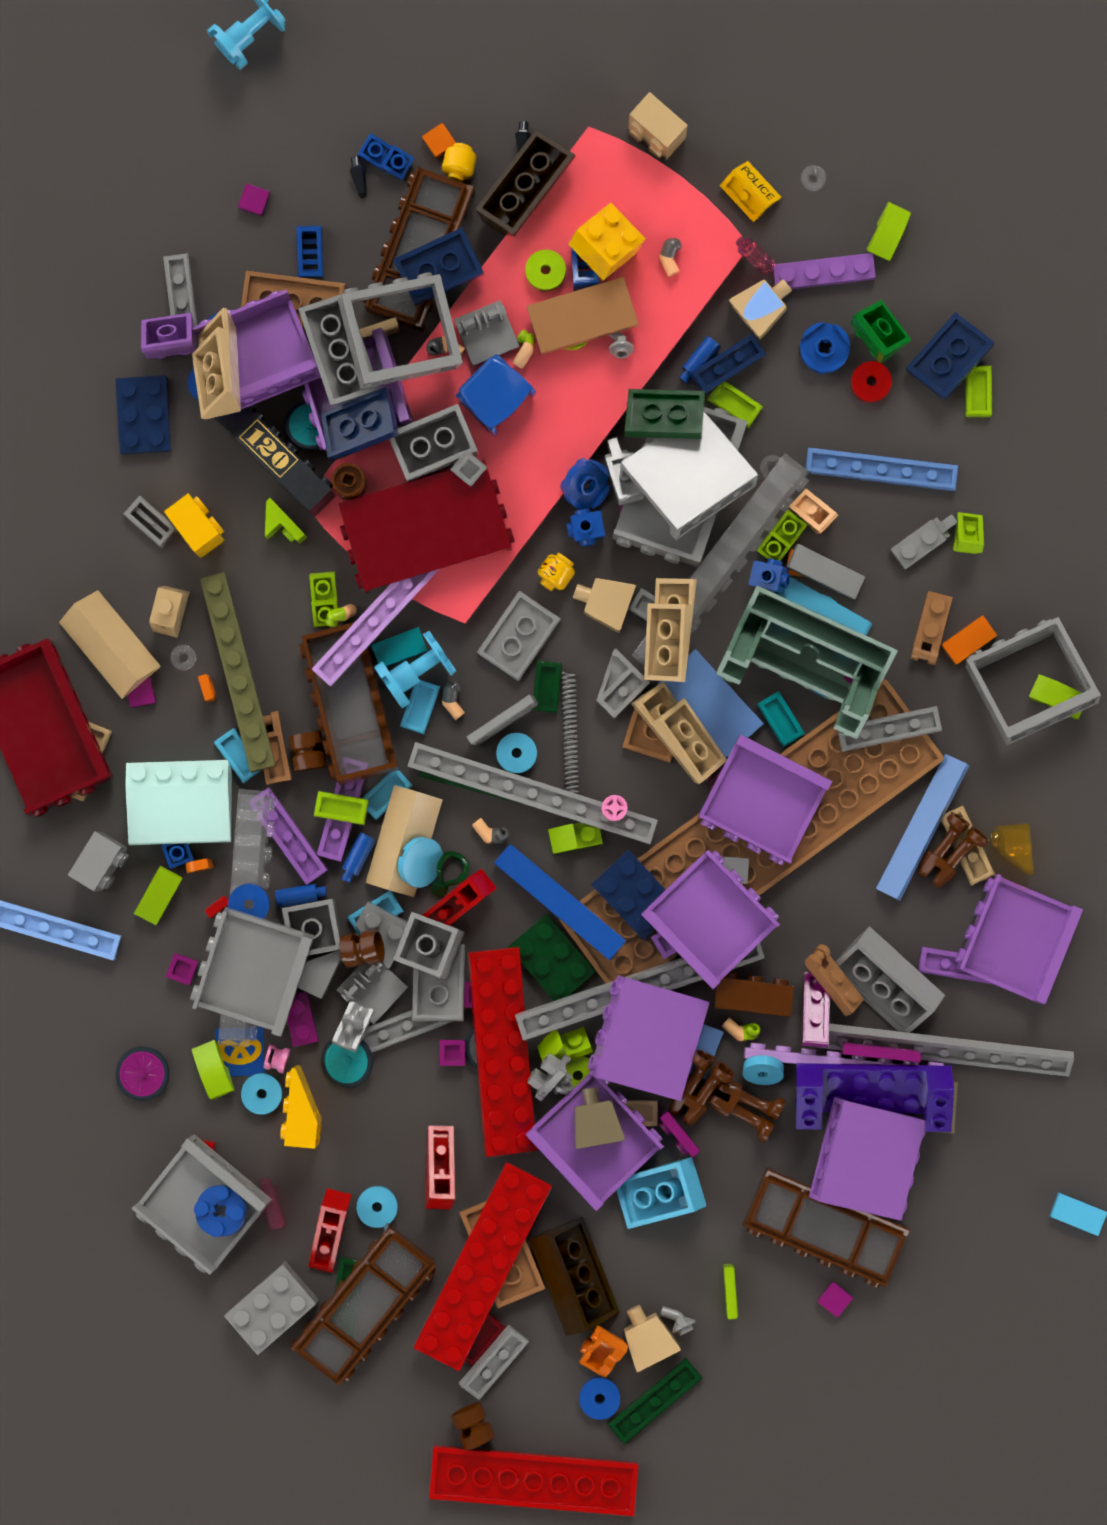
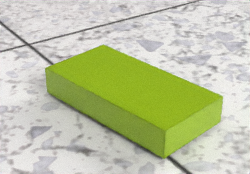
[965,366,992,417]
[707,381,763,429]
[314,791,369,825]
[723,1264,738,1319]

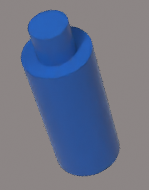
[679,336,721,384]
[341,832,376,883]
[275,884,327,908]

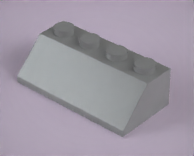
[298,295,379,406]
[835,926,945,1033]

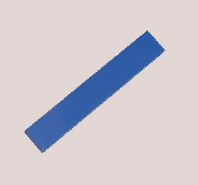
[494,844,627,961]

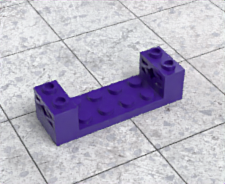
[795,1063,954,1132]

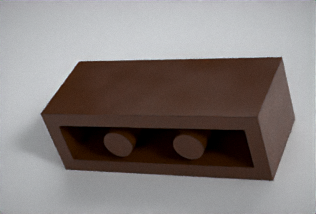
[713,973,794,1017]

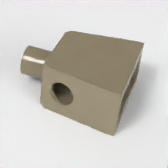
[574,1087,625,1149]

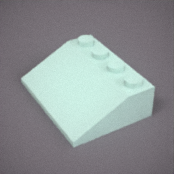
[126,760,232,845]

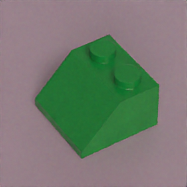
[850,300,912,363]

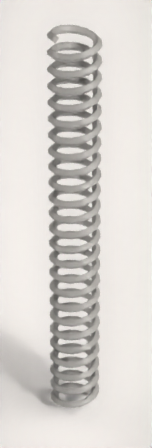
[561,671,579,793]

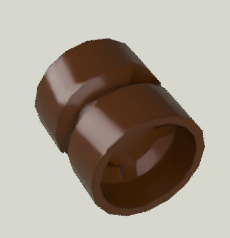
[332,463,367,501]
[289,731,327,772]
[339,929,385,968]
[450,1402,495,1450]

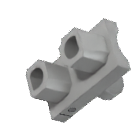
[332,1001,374,1052]
[527,1053,573,1101]

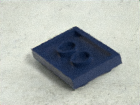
[393,227,484,307]
[906,312,994,401]
[115,375,172,455]
[321,387,399,461]
[591,850,666,941]

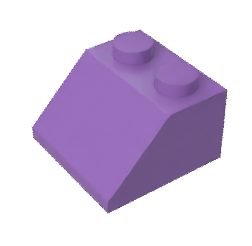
[141,313,197,359]

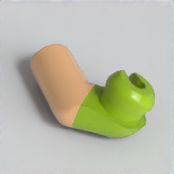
[513,330,535,369]
[326,604,357,628]
[722,1017,760,1042]

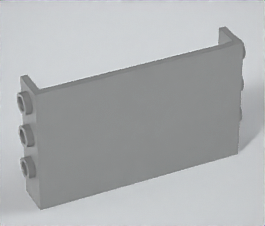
[612,404,748,568]

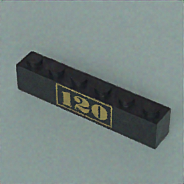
[214,407,336,517]

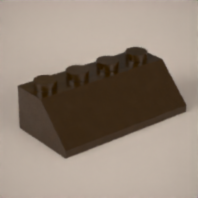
[475,130,576,237]
[529,1217,620,1336]

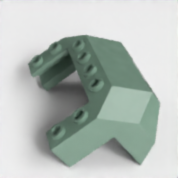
[716,586,898,739]

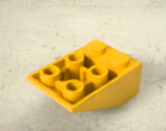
[280,1065,322,1149]

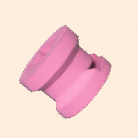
[602,795,628,821]
[264,1044,290,1074]

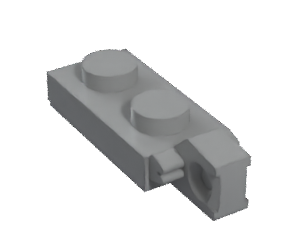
[605,438,644,506]
[890,514,957,570]

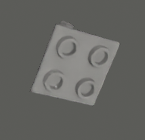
[454,300,520,366]
[337,961,408,1025]

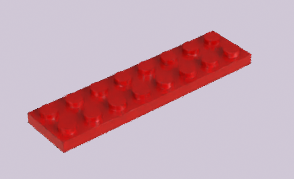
[467,947,537,1157]
[413,1162,552,1371]
[429,1445,638,1516]

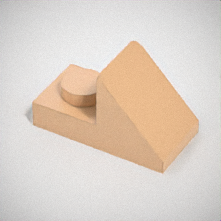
[789,489,838,534]

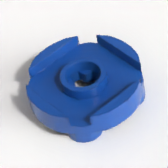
[799,322,850,374]
[560,458,610,510]
[194,1185,247,1237]

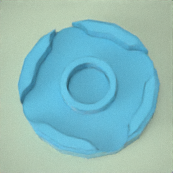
[398,836,443,888]

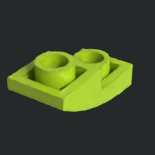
[866,201,911,261]
[757,509,808,561]
[309,572,338,627]
[1029,674,1082,720]
[134,866,183,925]
[192,1040,235,1100]

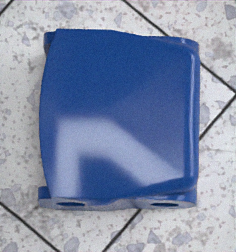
[455,354,536,436]

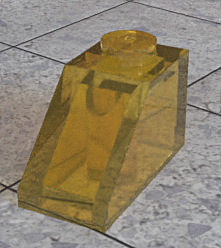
[991,823,1034,875]

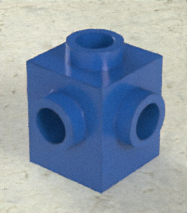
[566,509,605,547]
[748,558,790,594]

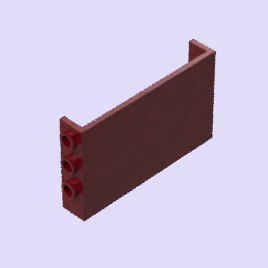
[338,459,515,594]
[0,638,114,818]

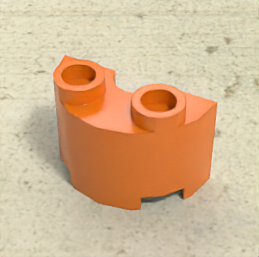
[579,1325,628,1378]

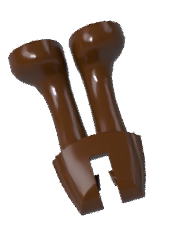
[917,812,989,888]
[669,1049,735,1126]
[707,1081,786,1143]

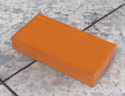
[941,615,998,665]

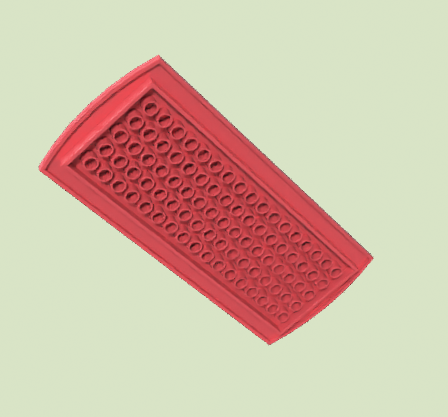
[315,126,750,624]

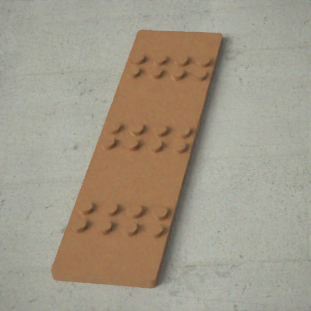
[559,679,943,983]

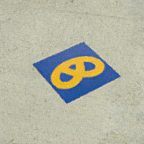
[215,1027,265,1076]

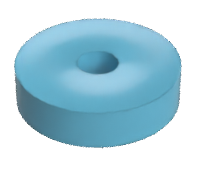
[496,733,537,774]
[743,1055,784,1085]
[241,1073,283,1115]
[357,1186,398,1228]

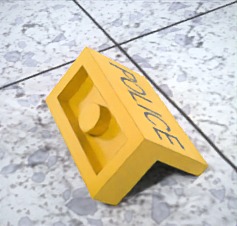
[720,161,782,222]

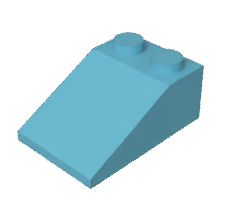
[616,1157,707,1229]

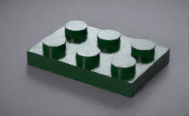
[625,389,705,439]
[508,914,596,1001]

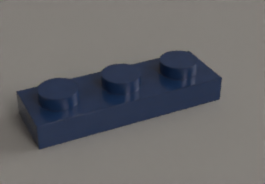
[690,333,766,394]

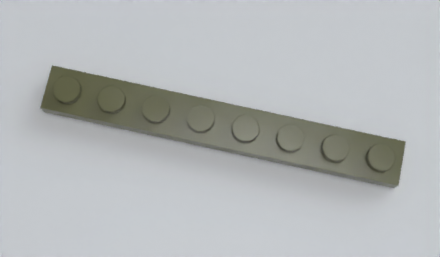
[200,572,276,773]

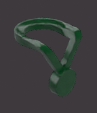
[431,851,470,897]

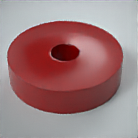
[851,361,892,403]

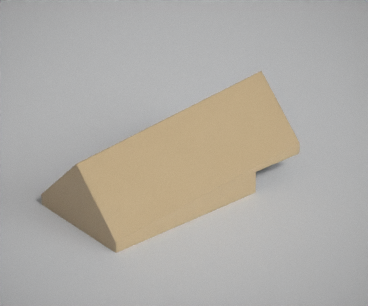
[192,308,241,419]
[644,578,697,682]
[59,590,161,699]
[631,681,727,784]
[366,785,443,897]

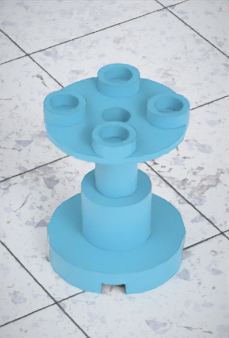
[206,0,286,70]
[374,631,457,709]

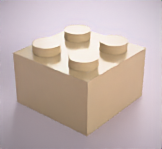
[628,92,688,161]

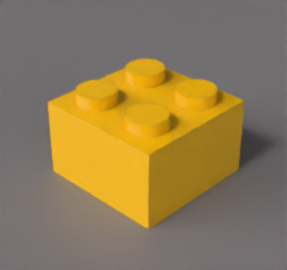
[568,203,646,280]
[164,493,225,558]

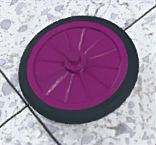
[115,1047,169,1101]

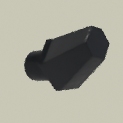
[515,121,531,152]
[350,156,367,198]

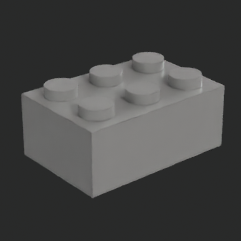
[389,404,479,483]
[224,1261,319,1355]

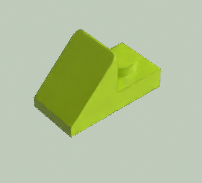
[265,498,307,544]
[953,512,984,554]
[548,822,603,854]
[537,1027,593,1061]

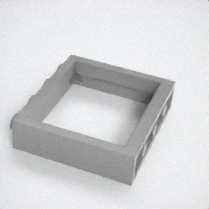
[338,272,463,389]
[965,617,1101,745]

